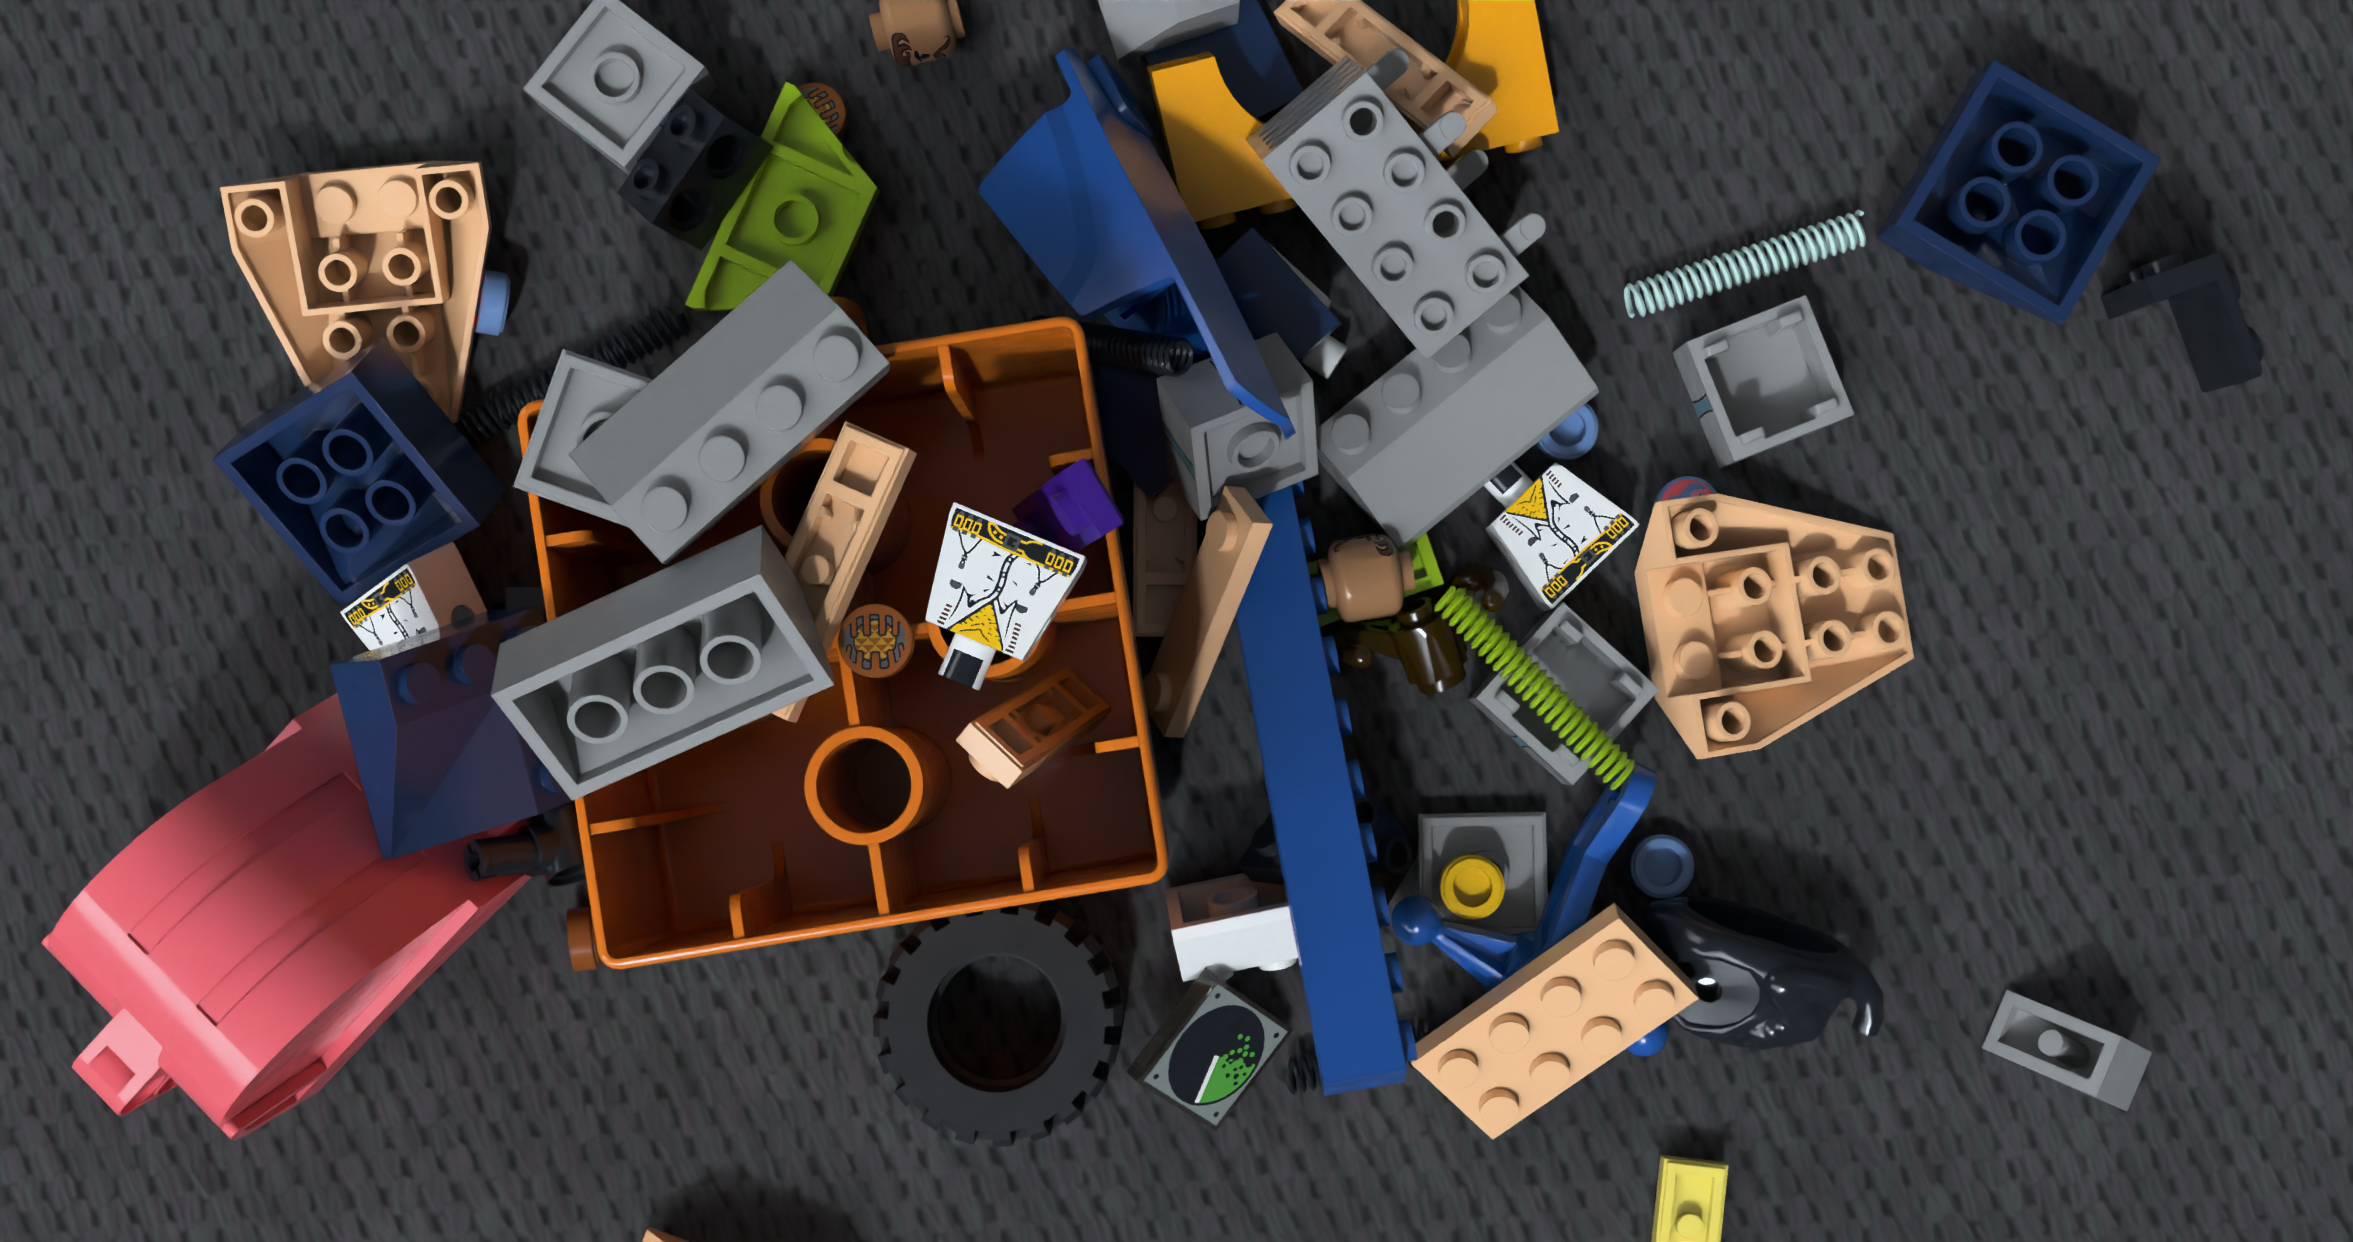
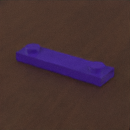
[1011,458,1124,552]

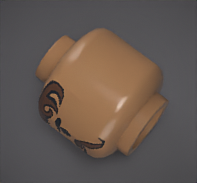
[869,0,966,67]
[1317,533,1415,622]

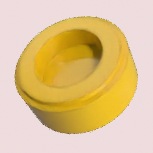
[1438,854,1505,920]

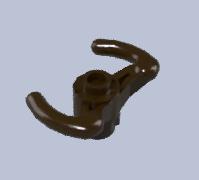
[1328,565,1509,694]

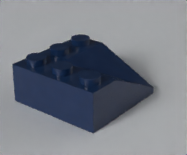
[1876,59,2161,326]
[213,338,507,607]
[329,606,572,859]

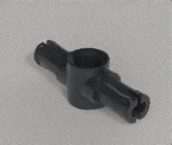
[463,802,586,887]

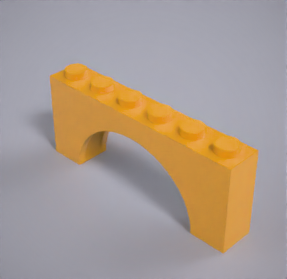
[1147,0,1559,230]

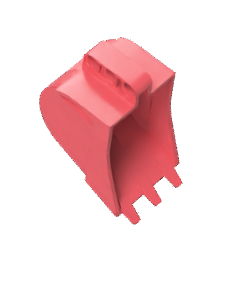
[41,693,572,1140]

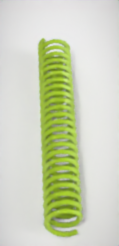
[1434,586,1635,790]

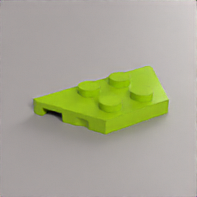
[685,82,880,311]

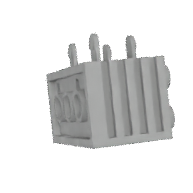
[1246,48,1546,360]

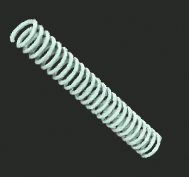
[1624,210,1866,318]

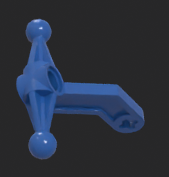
[1391,761,1669,1057]

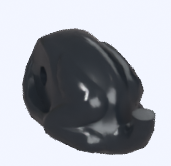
[1644,896,1884,1050]

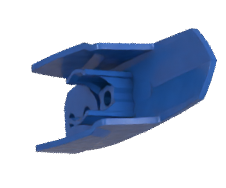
[978,48,1296,440]

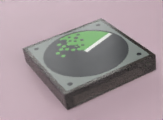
[1126,967,1294,1131]

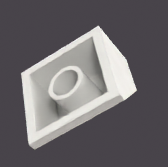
[1165,873,1298,984]

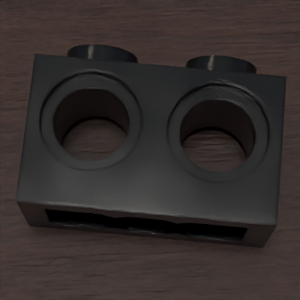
[617,87,774,251]

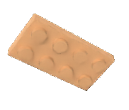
[1411,903,1699,1140]

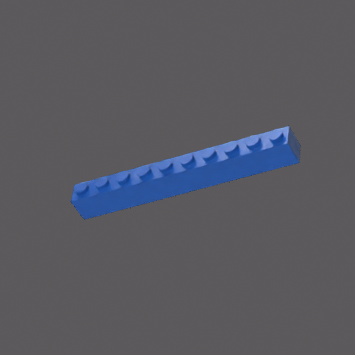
[1235,481,1417,1096]

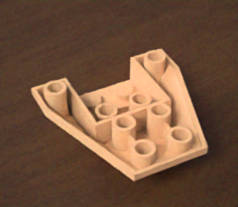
[220,160,492,423]
[1634,493,1914,759]

